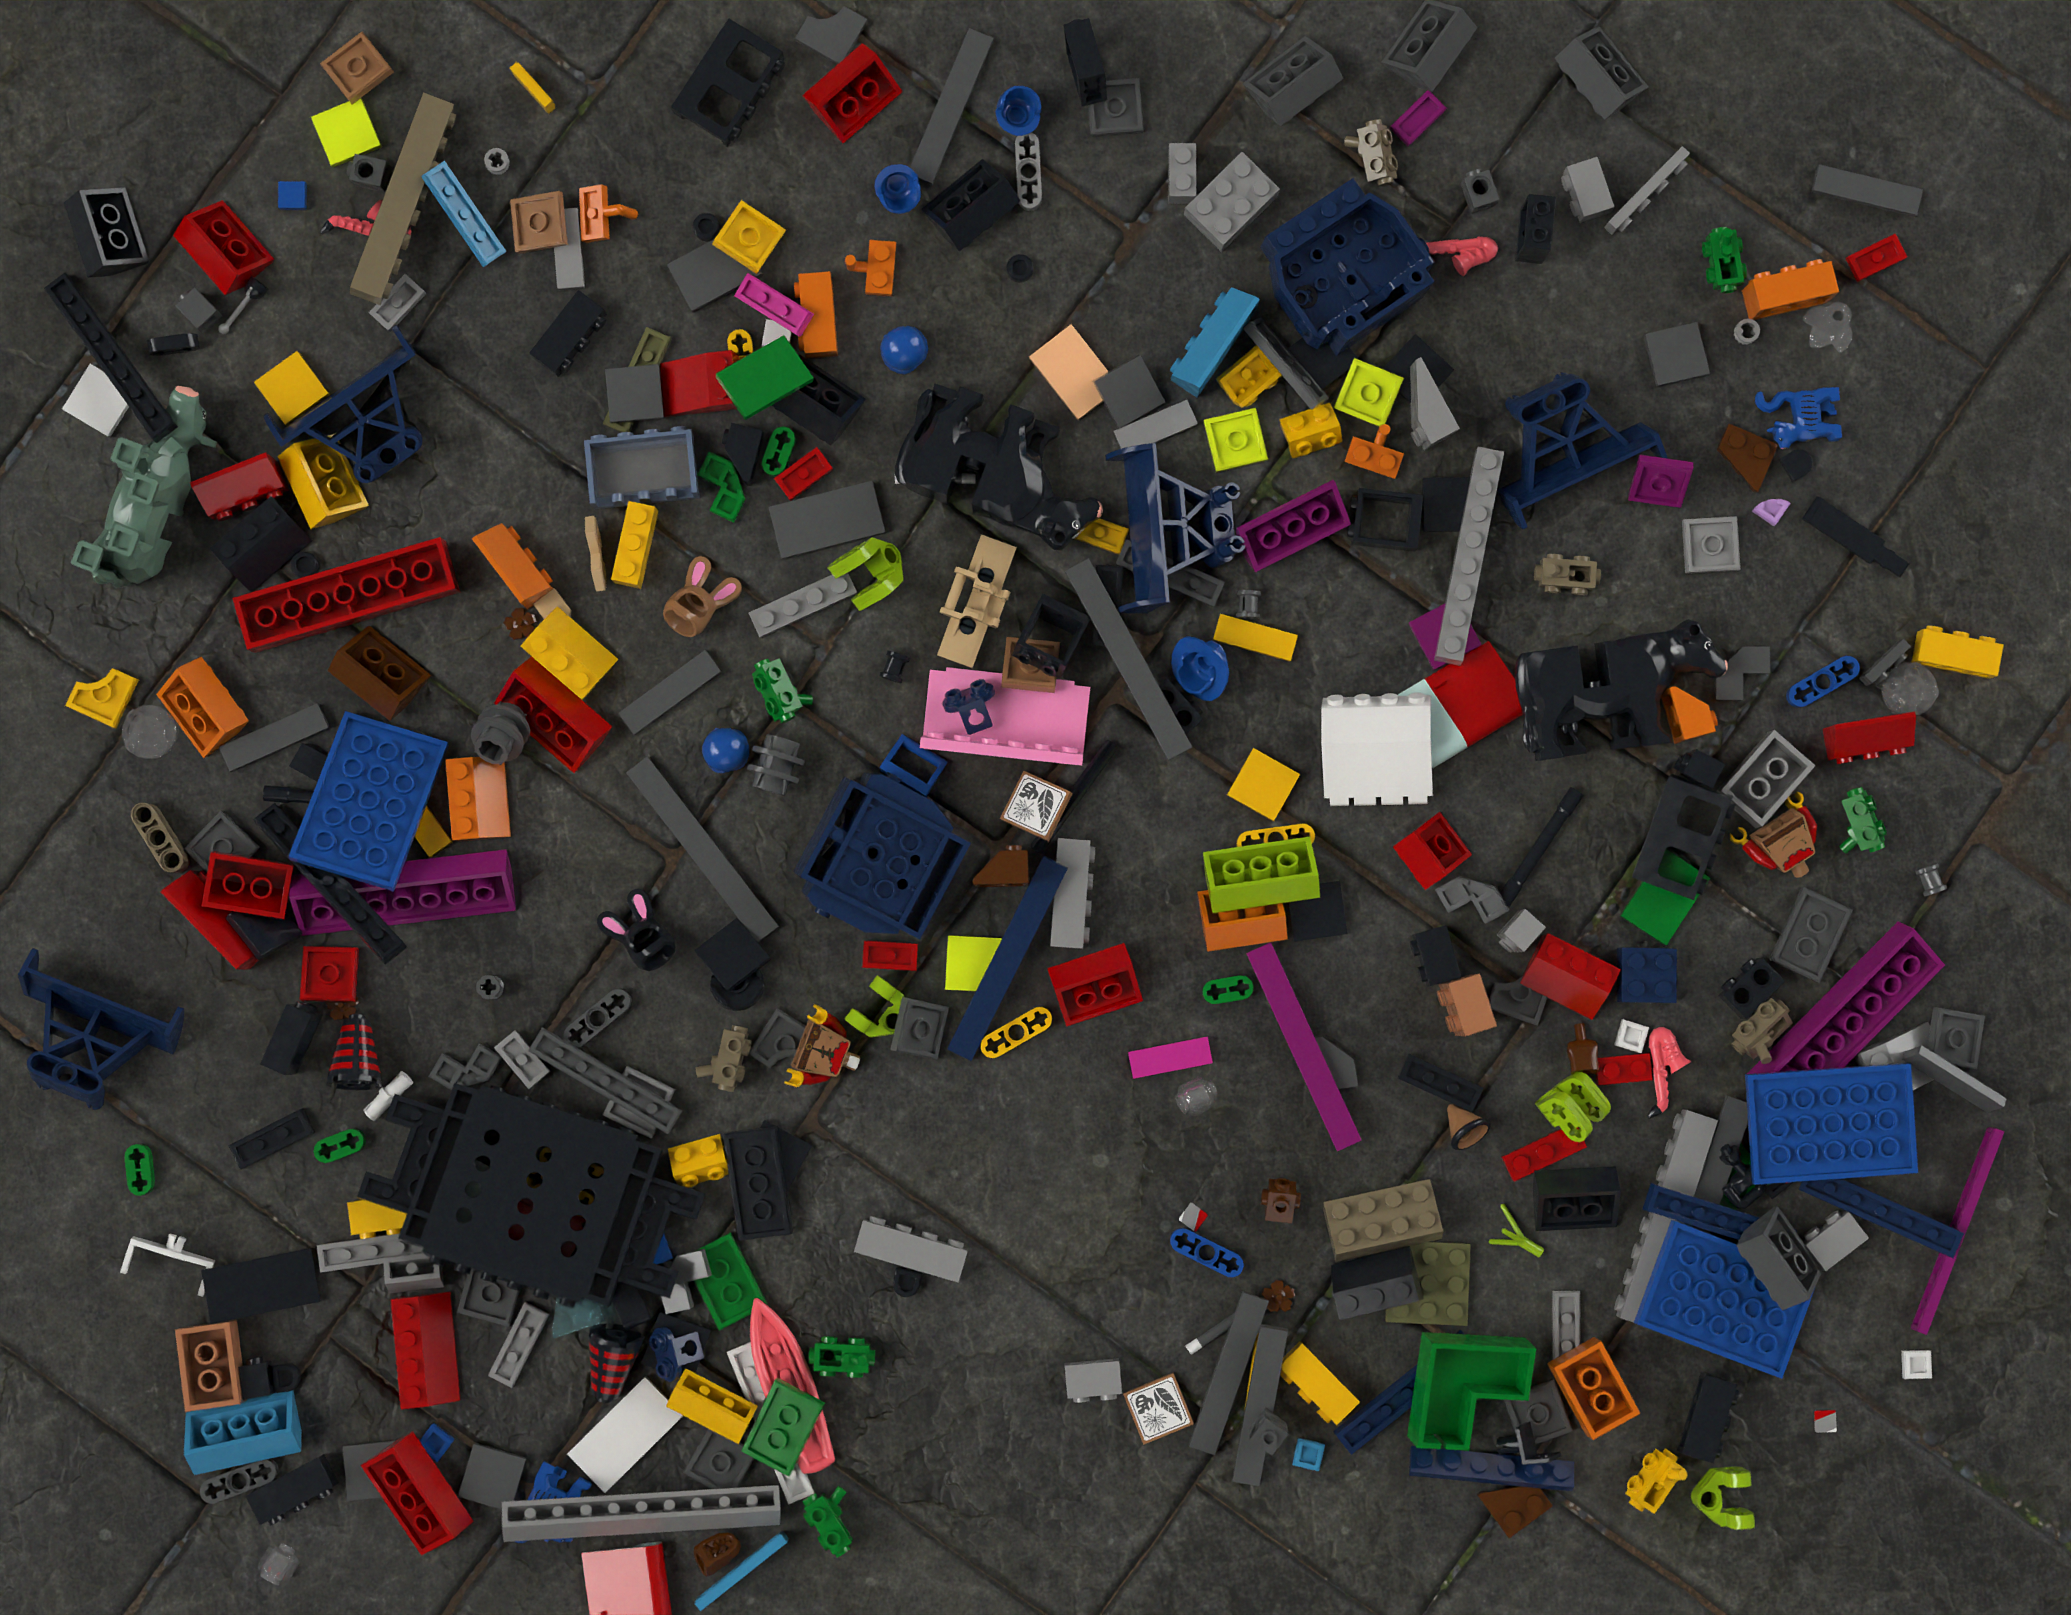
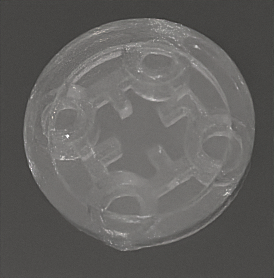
[1881,662,1939,716]
[122,705,178,759]

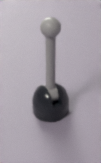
[218,276,269,334]

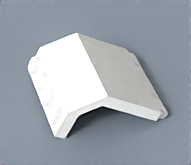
[1321,692,1433,806]

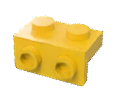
[1216,345,1282,408]
[1279,402,1342,458]
[668,1134,729,1188]

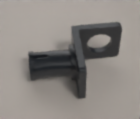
[1496,1422,1561,1464]

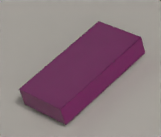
[1390,91,1447,147]

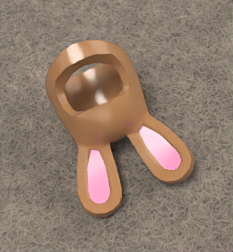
[663,556,742,637]

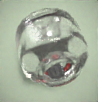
[1175,1076,1217,1117]
[258,1543,299,1586]

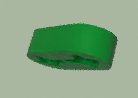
[762,426,796,477]
[1202,976,1253,1004]
[314,1128,366,1163]
[125,1144,155,1196]

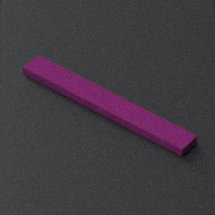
[1246,942,1362,1151]
[1911,1127,2005,1335]

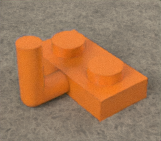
[579,184,638,243]
[845,240,897,297]
[1344,424,1404,479]

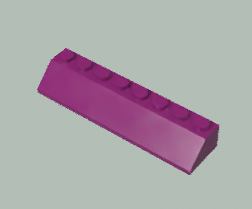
[289,849,516,936]
[1747,921,1945,1074]

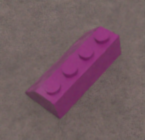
[1236,480,1351,572]

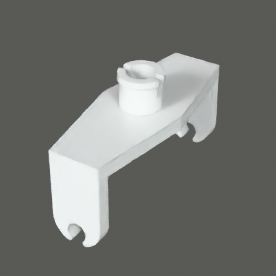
[120,1234,215,1297]

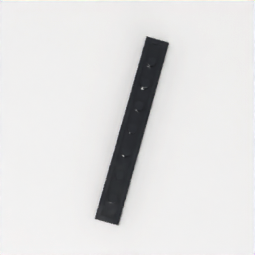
[44,272,178,443]
[253,803,407,965]

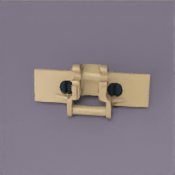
[937,535,1017,668]

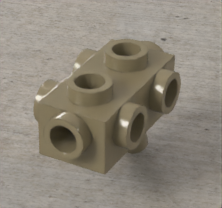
[1344,119,1398,186]
[1534,554,1601,595]
[1731,998,1793,1064]
[696,1025,751,1092]

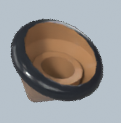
[1447,1104,1491,1150]

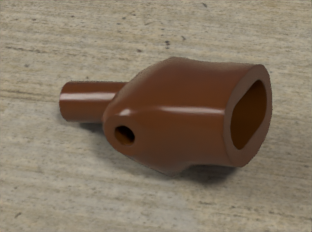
[1567,1023,1599,1075]

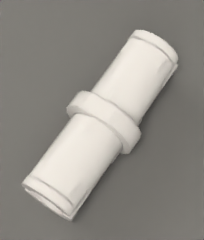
[363,1071,413,1122]

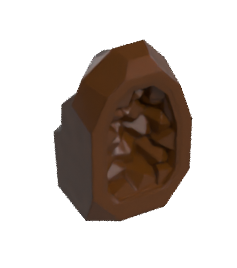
[694,1533,741,1576]

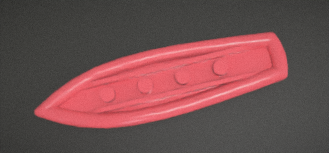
[750,1298,835,1474]

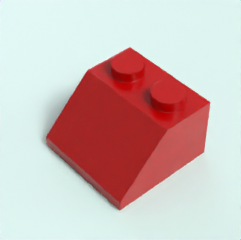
[1393,812,1472,890]

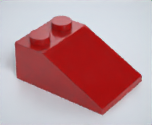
[660,350,739,417]

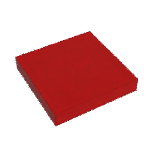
[300,946,359,1002]

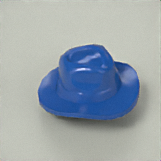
[1171,636,1229,701]

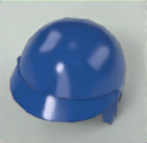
[995,86,1041,136]
[874,164,921,214]
[880,326,928,374]
[702,728,749,773]

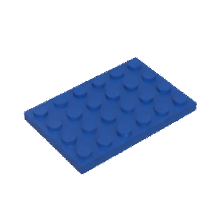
[288,711,449,891]
[1745,1063,1918,1185]
[1634,1220,1816,1379]

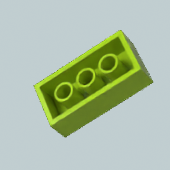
[1203,837,1320,913]

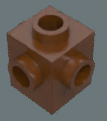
[1261,1178,1301,1223]

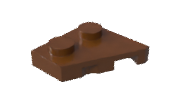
[1717,424,1778,493]
[1477,1486,1553,1538]

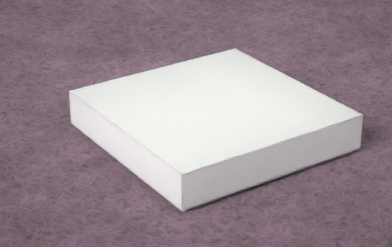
[62,364,129,437]

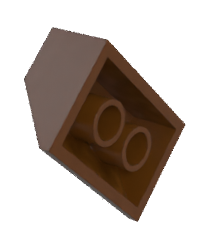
[328,626,431,721]
[973,845,1028,887]

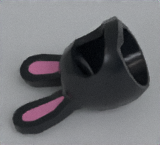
[597,889,676,971]

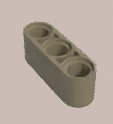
[131,803,190,873]

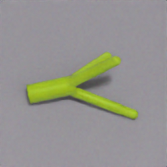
[1489,1204,1544,1258]

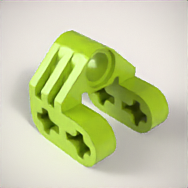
[827,537,904,611]
[844,975,904,1038]
[1535,1072,1611,1142]
[1691,1466,1755,1529]

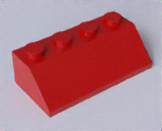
[494,656,612,773]
[161,870,260,970]
[391,1291,461,1409]
[360,1431,474,1556]

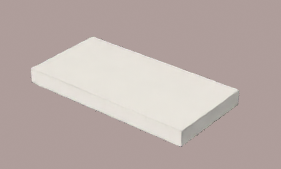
[567,1376,683,1493]

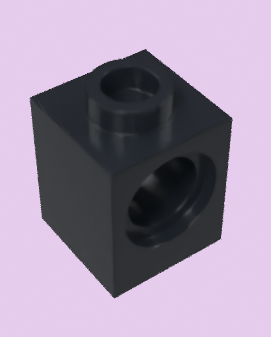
[238,1357,274,1400]

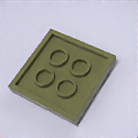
[1385,1241,1471,1326]

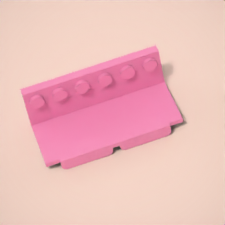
[920,667,1090,765]

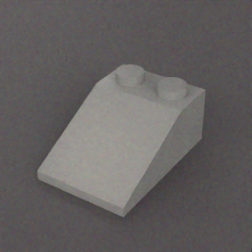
[1410,357,1460,450]
[1855,1022,1934,1090]

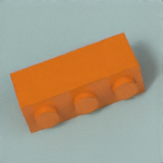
[794,271,838,358]

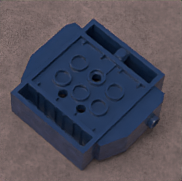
[1260,178,1435,356]
[793,772,971,939]

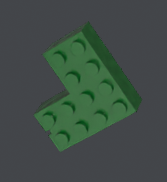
[1407,1332,1536,1450]

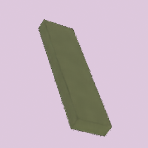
[603,327,672,433]

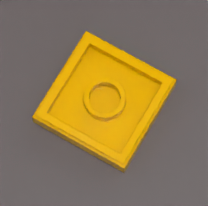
[712,200,786,274]
[254,351,330,426]
[1227,748,1300,821]

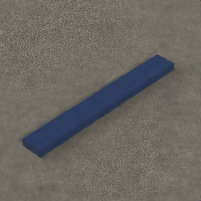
[947,856,1068,1061]

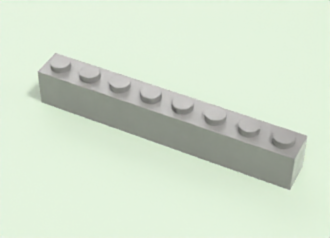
[1434,447,1504,666]
[1614,1109,1718,1322]

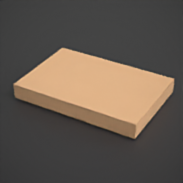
[1029,324,1108,421]

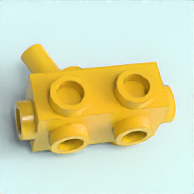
[1625,1448,1687,1514]

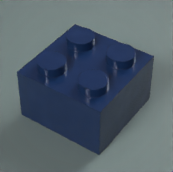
[1616,948,1677,1003]

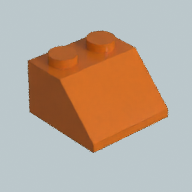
[1661,686,1718,744]

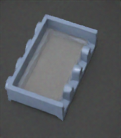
[584,426,700,509]

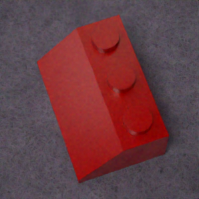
[802,43,903,143]
[173,200,274,295]
[190,452,289,521]
[1822,712,1916,764]
[202,851,293,919]
[1520,933,1621,1020]
[1047,943,1143,1027]

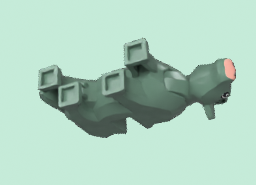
[71,386,217,588]

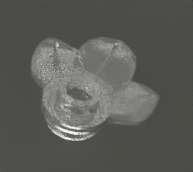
[1803,302,1852,353]

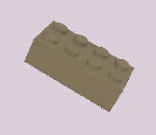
[1323,1179,1443,1262]

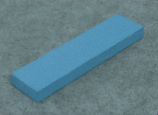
[421,161,506,267]
[695,1531,789,1611]

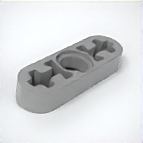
[1015,132,1042,211]

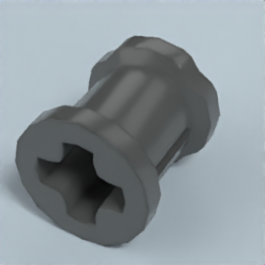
[1236,590,1261,619]
[1915,863,1947,896]
[476,975,504,999]

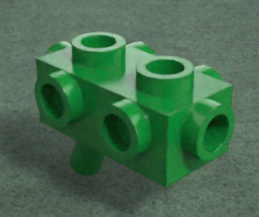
[1702,227,1747,294]
[752,658,813,724]
[1839,786,1887,854]
[809,1336,875,1378]
[802,1486,853,1557]

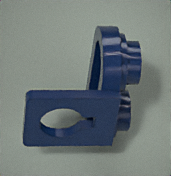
[942,679,995,735]
[649,1327,704,1382]

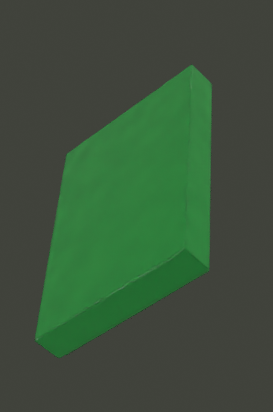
[716,335,814,420]
[1620,849,1710,946]
[694,1232,768,1330]
[741,1378,825,1477]

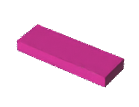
[734,273,814,337]
[1128,1037,1213,1079]

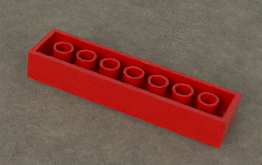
[232,537,460,653]

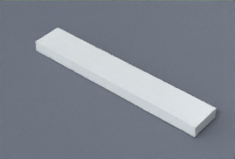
[727,1342,814,1504]

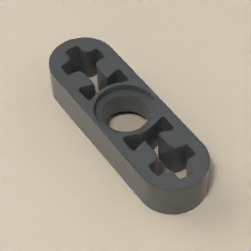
[564,989,632,1048]
[200,1459,279,1504]

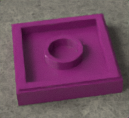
[1628,455,1693,508]
[1408,604,1482,670]

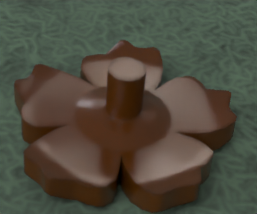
[503,608,537,640]
[325,997,359,1020]
[1262,1279,1295,1312]

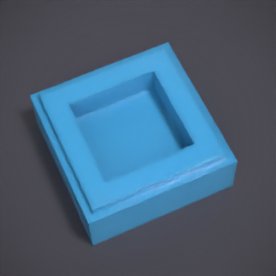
[1292,1437,1325,1471]

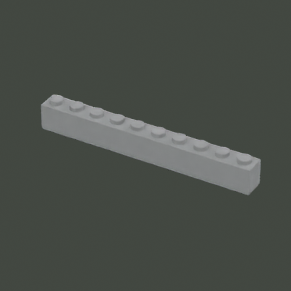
[502,1485,780,1542]

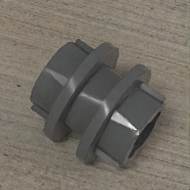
[471,701,530,765]
[747,734,805,796]

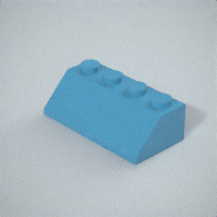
[1170,287,1260,398]
[184,1390,302,1475]

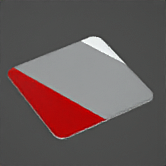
[1179,1203,1208,1232]
[1814,1410,1837,1433]

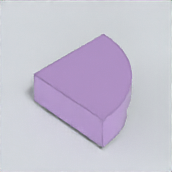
[1752,499,1790,526]

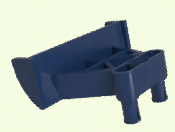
[263,325,422,483]
[1497,372,1668,530]
[1105,443,1245,614]
[18,948,184,1110]

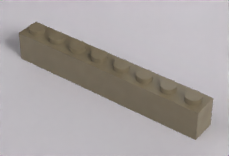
[350,92,457,306]

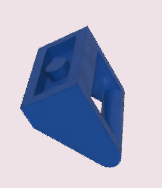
[880,734,948,798]

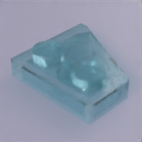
[552,1298,604,1338]

